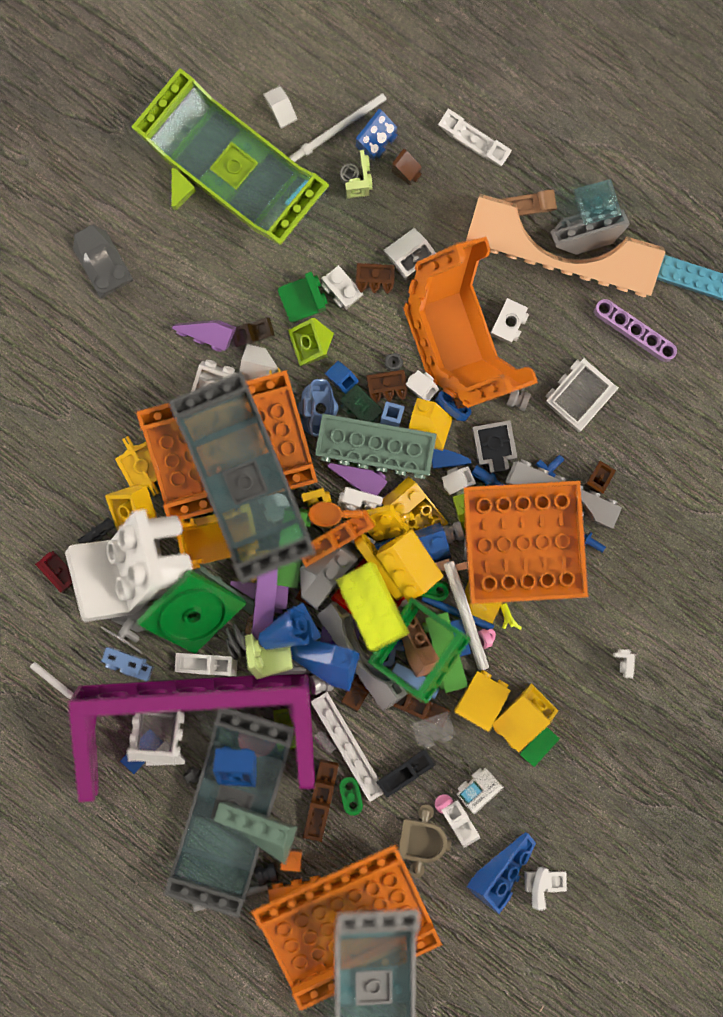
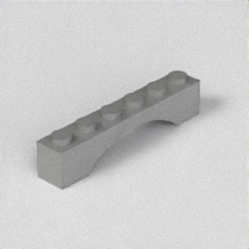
[505,460,622,529]
[317,602,407,711]

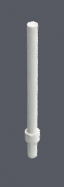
[289,93,386,162]

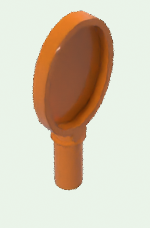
[308,502,364,527]

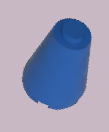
[258,607,313,650]

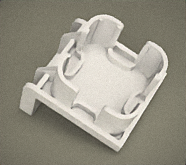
[65,510,192,622]

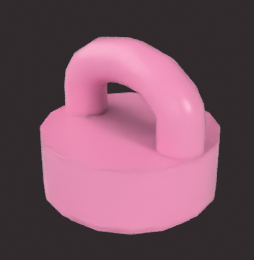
[478,629,496,649]
[435,794,454,814]

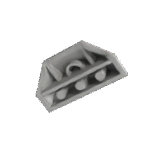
[550,208,630,255]
[300,543,363,609]

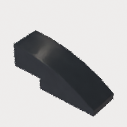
[376,748,436,798]

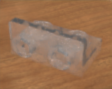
[411,712,456,749]

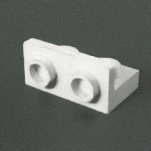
[321,265,363,309]
[613,649,635,678]

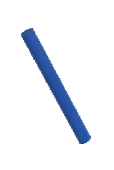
[421,597,494,630]

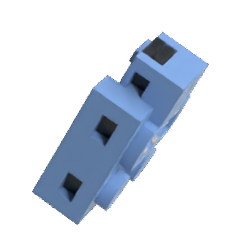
[101,647,154,681]

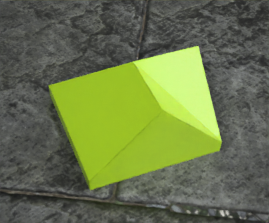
[288,318,334,366]

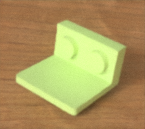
[345,150,372,199]
[245,634,293,679]

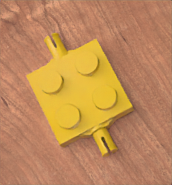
[115,436,160,497]
[367,505,414,541]

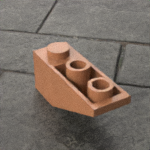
[402,616,439,678]

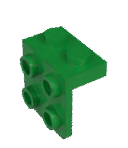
[278,271,328,323]

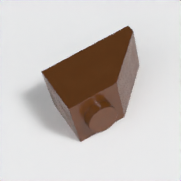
[392,149,422,185]

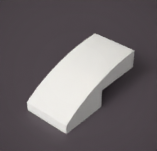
[532,867,551,910]
[525,871,567,892]

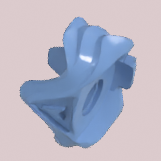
[297,379,339,437]

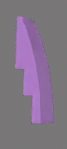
[251,569,278,640]

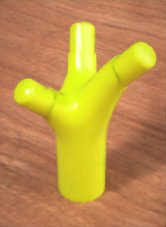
[500,603,522,630]

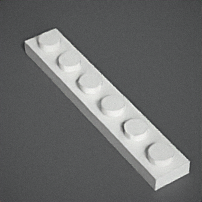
[311,692,384,802]

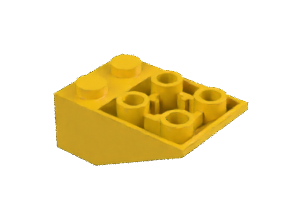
[382,476,448,531]

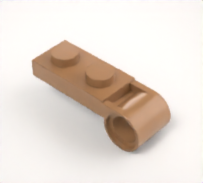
[501,190,557,216]

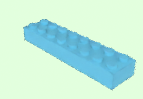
[657,255,723,301]

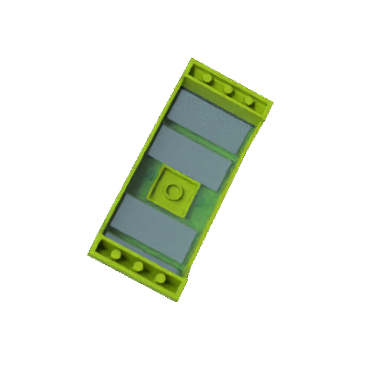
[131,68,329,245]

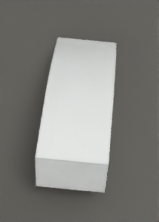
[174,653,238,676]

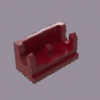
[35,551,73,593]

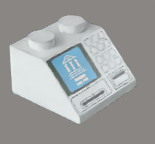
[457,768,503,814]

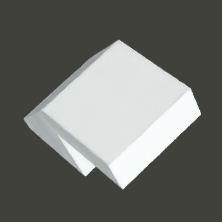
[442,800,480,848]

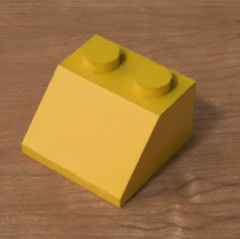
[105,486,157,530]

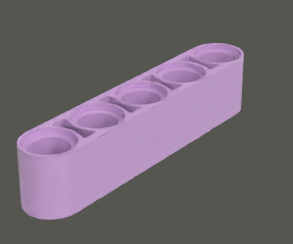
[594,299,677,362]

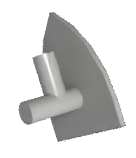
[101,618,143,654]

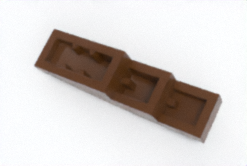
[371,690,451,728]
[303,759,339,842]

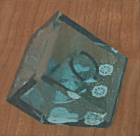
[574,179,622,225]

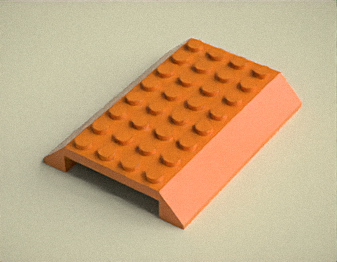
[136,370,318,520]
[251,844,442,1011]

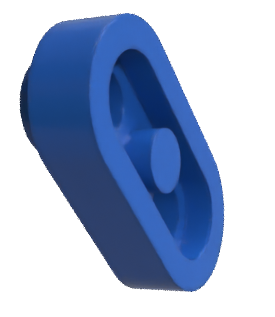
[435,391,471,421]

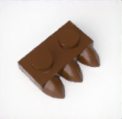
[356,263,395,294]
[367,370,407,404]

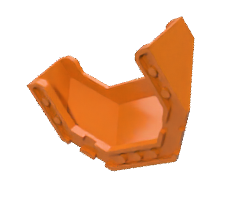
[404,236,538,408]

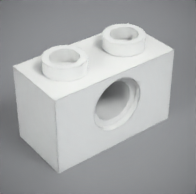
[490,298,529,345]

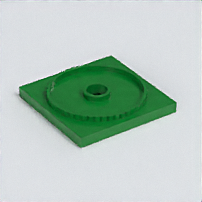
[137,569,246,654]

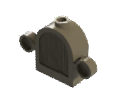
[398,804,451,878]

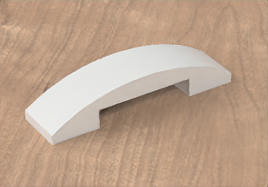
[438,109,512,167]

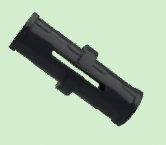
[77,517,115,544]

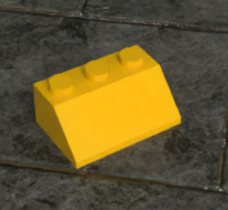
[376,529,444,602]

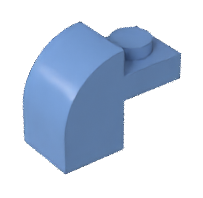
[380,401,405,427]

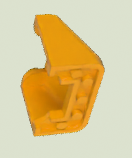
[177,504,260,570]

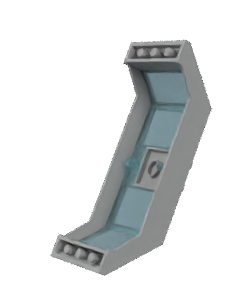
[334,909,419,1017]

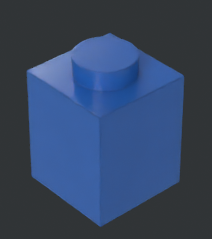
[325,360,359,394]

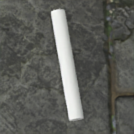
[30,662,74,699]

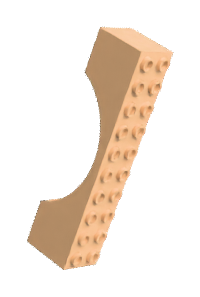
[466,194,665,297]

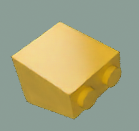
[453,670,511,732]
[492,683,558,752]

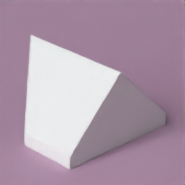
[240,344,278,381]

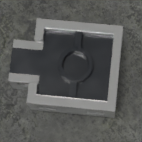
[472,420,517,474]

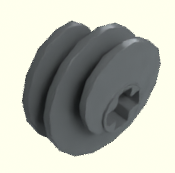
[225,624,246,660]

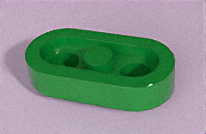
[420,580,450,601]
[339,777,363,816]

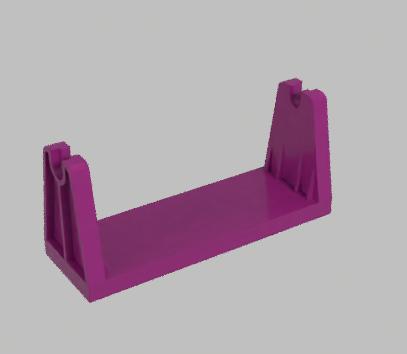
[68,674,315,803]

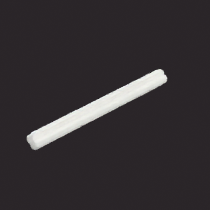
[444,561,489,671]

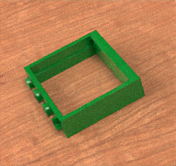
[368,598,471,703]

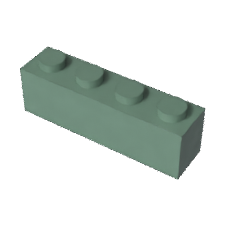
[214,802,297,865]

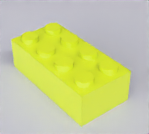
[336,562,409,651]

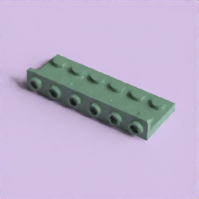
[315,414,437,479]

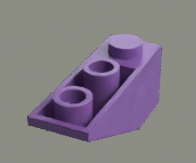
[172,320,236,352]

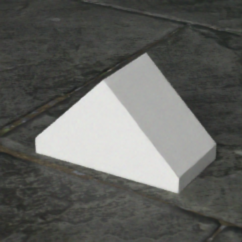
[263,86,298,128]

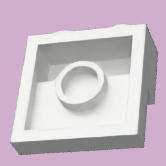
[191,360,236,392]
[338,487,383,510]

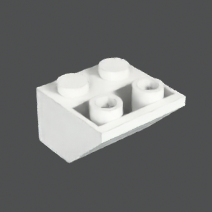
[384,228,436,281]

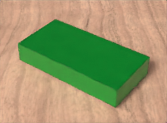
[520,727,560,767]

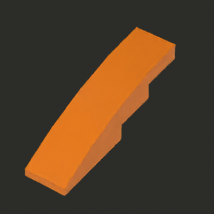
[301,510,376,567]

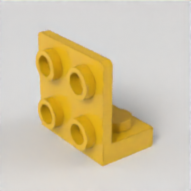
[301,488,335,528]

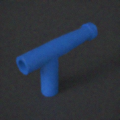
[535,455,564,477]

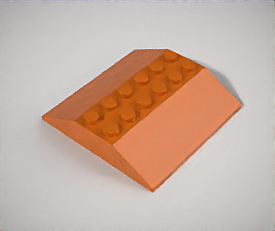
[464,481,588,604]

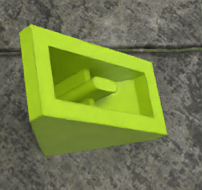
[171,168,196,210]

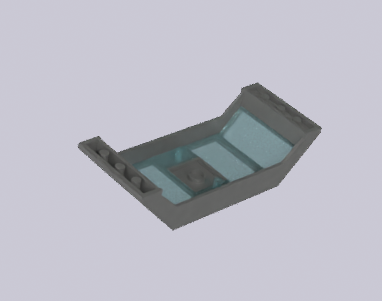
[168,372,315,583]
[164,708,295,918]

